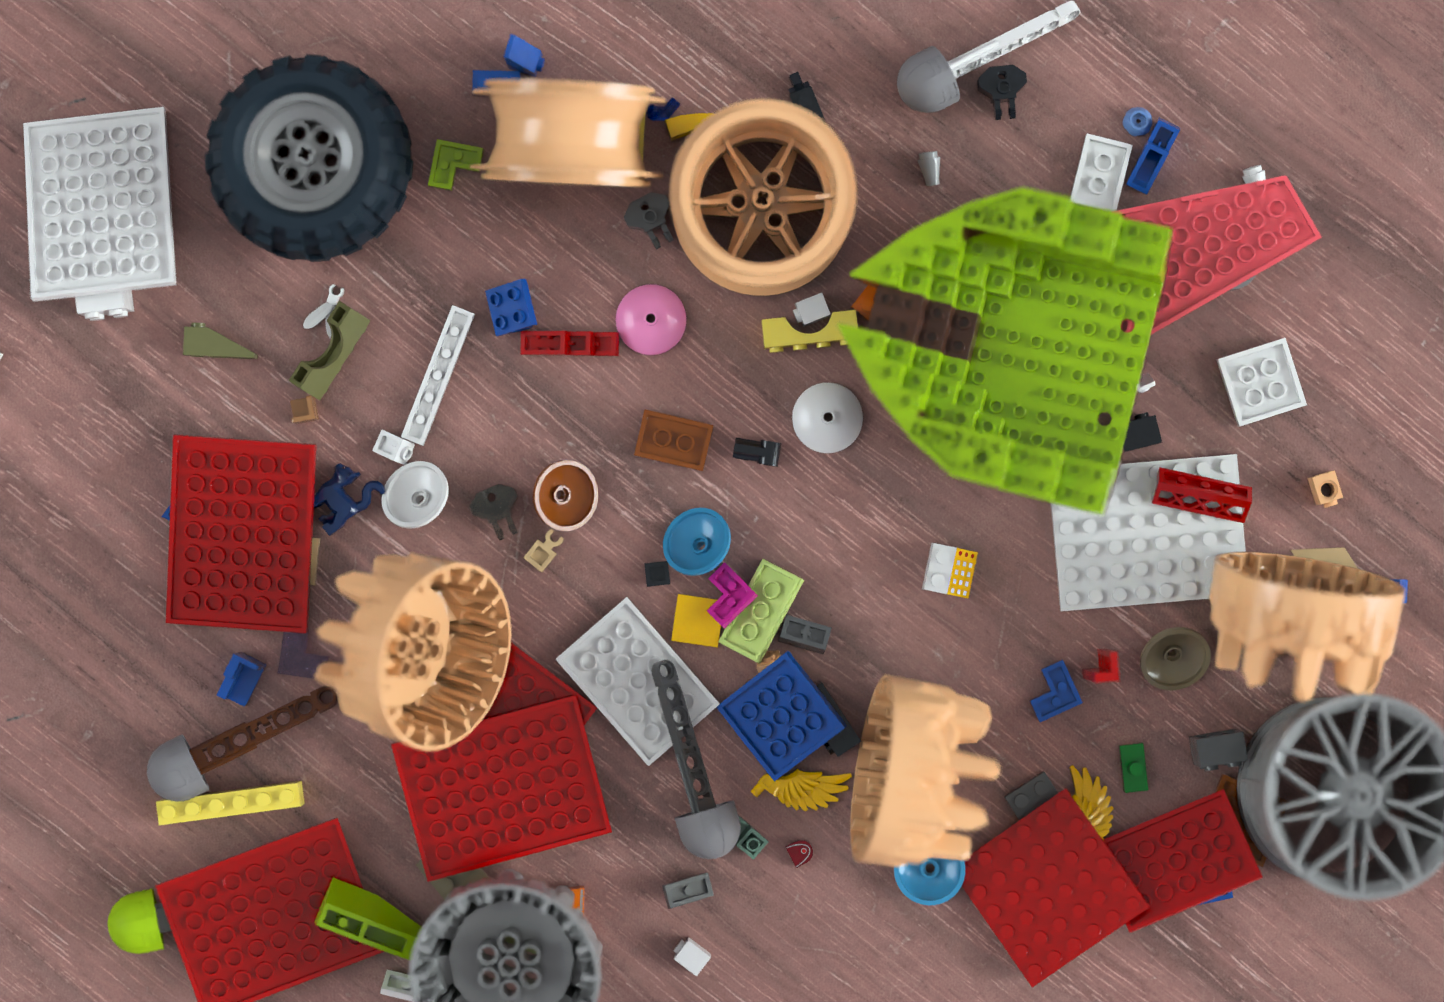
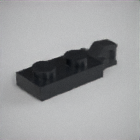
[788,72,827,124]

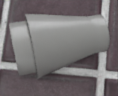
[917,151,940,186]

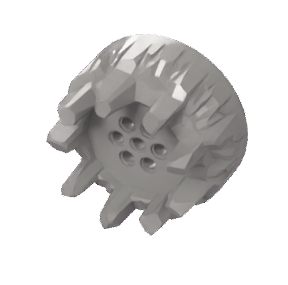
[409,869,603,1002]

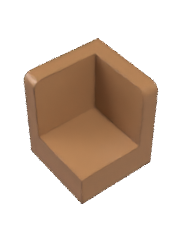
[290,395,319,424]

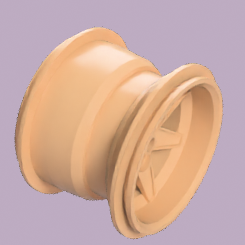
[670,99,856,296]

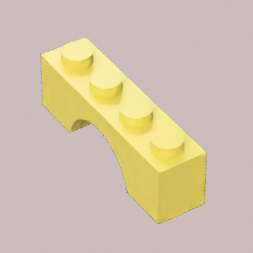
[761,310,858,353]

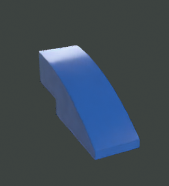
[1126,117,1180,195]

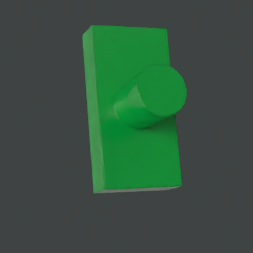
[1119,743,1149,793]

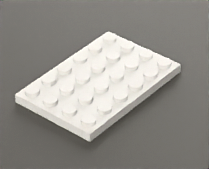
[556,597,720,766]

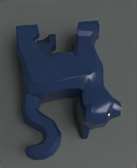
[314,463,385,536]

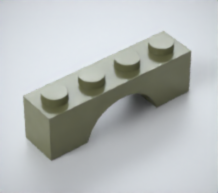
[289,301,371,400]

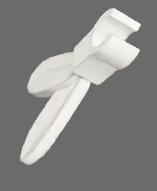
[303,284,344,339]

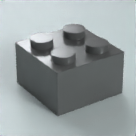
[1188,729,1248,771]

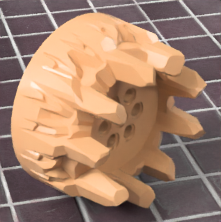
[1209,552,1405,701]
[314,553,511,750]
[850,675,1000,867]

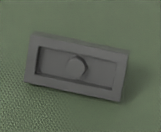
[662,872,714,909]

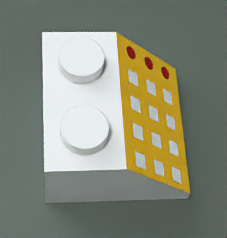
[922,543,978,599]

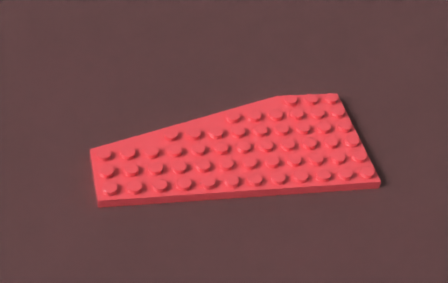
[1114,175,1322,335]

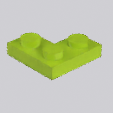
[428,139,484,191]

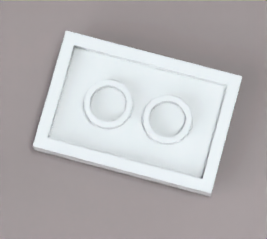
[1070,133,1133,211]

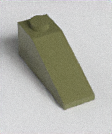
[183,323,258,359]

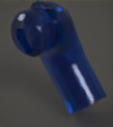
[645,97,681,121]

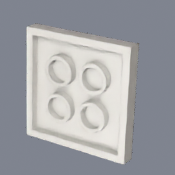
[1217,338,1307,427]

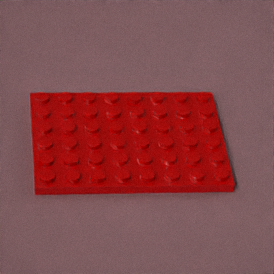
[166,434,317,633]
[391,694,612,882]
[155,817,385,1002]

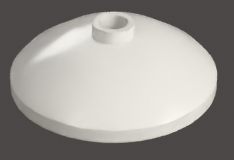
[792,383,863,453]
[382,461,449,529]

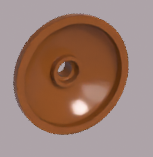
[533,460,598,531]

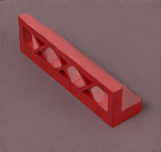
[1152,467,1252,523]
[1082,648,1119,683]

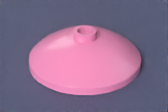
[616,284,686,355]

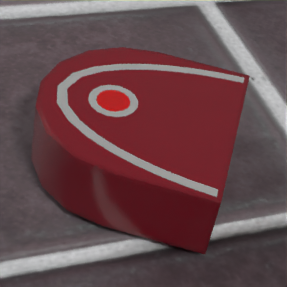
[785,840,813,868]

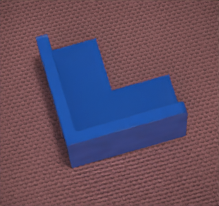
[216,652,267,706]

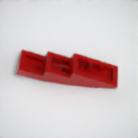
[520,331,619,356]

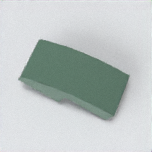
[736,815,769,860]

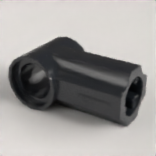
[733,438,781,467]

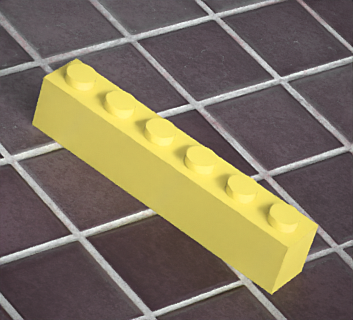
[156,781,305,825]

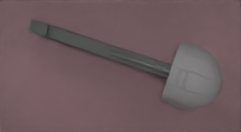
[651,660,741,859]

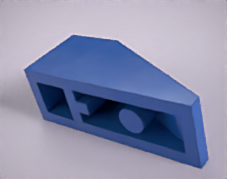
[504,34,545,77]

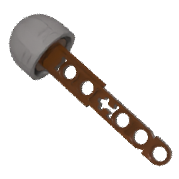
[147,686,338,802]

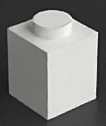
[793,293,831,326]
[673,937,711,976]

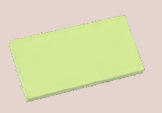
[718,559,804,664]

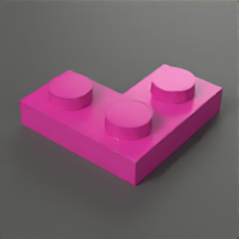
[707,562,758,629]

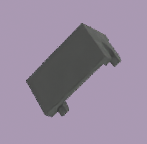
[778,615,832,654]

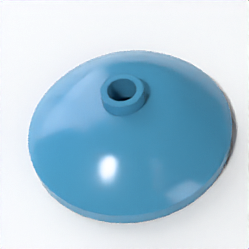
[663,508,731,576]
[894,858,965,905]

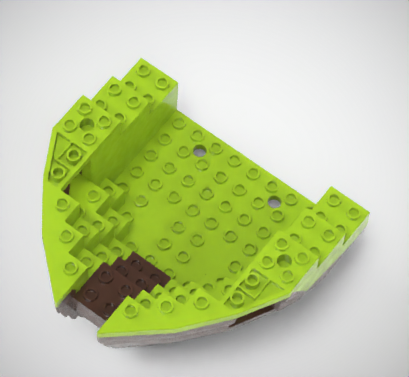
[838,187,1173,516]

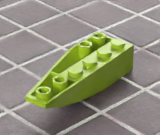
[314,877,423,960]

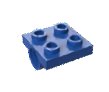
[485,279,537,336]

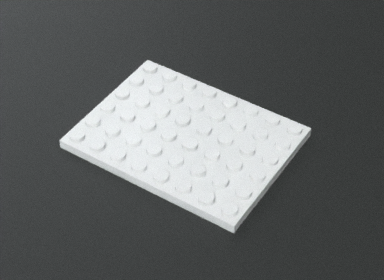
[23,107,176,302]
[1051,454,1246,611]

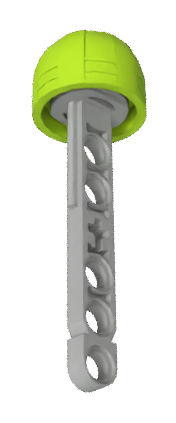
[108,888,172,954]

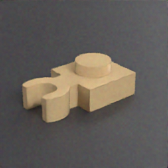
[523,529,564,572]

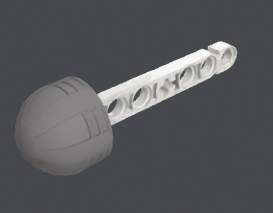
[897,1,1080,113]

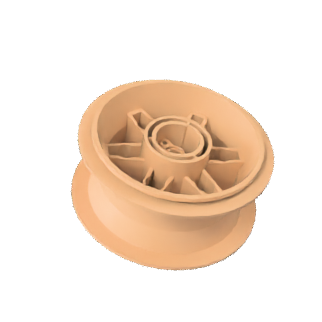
[470,80,666,187]

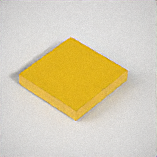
[671,594,721,647]

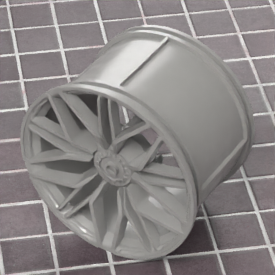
[1237,694,1444,900]

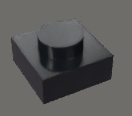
[644,561,670,587]

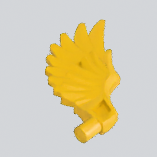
[1069,765,1114,840]
[750,769,852,811]

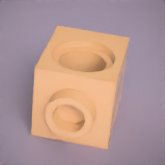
[1307,470,1343,508]

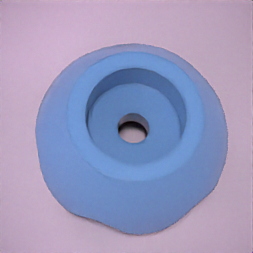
[1123,107,1153,136]

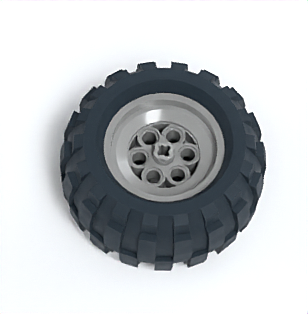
[205,54,413,262]

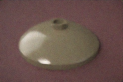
[1140,627,1211,691]

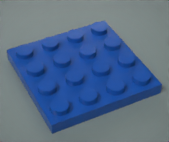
[716,650,847,782]

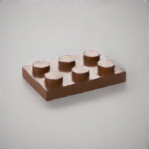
[634,409,714,471]

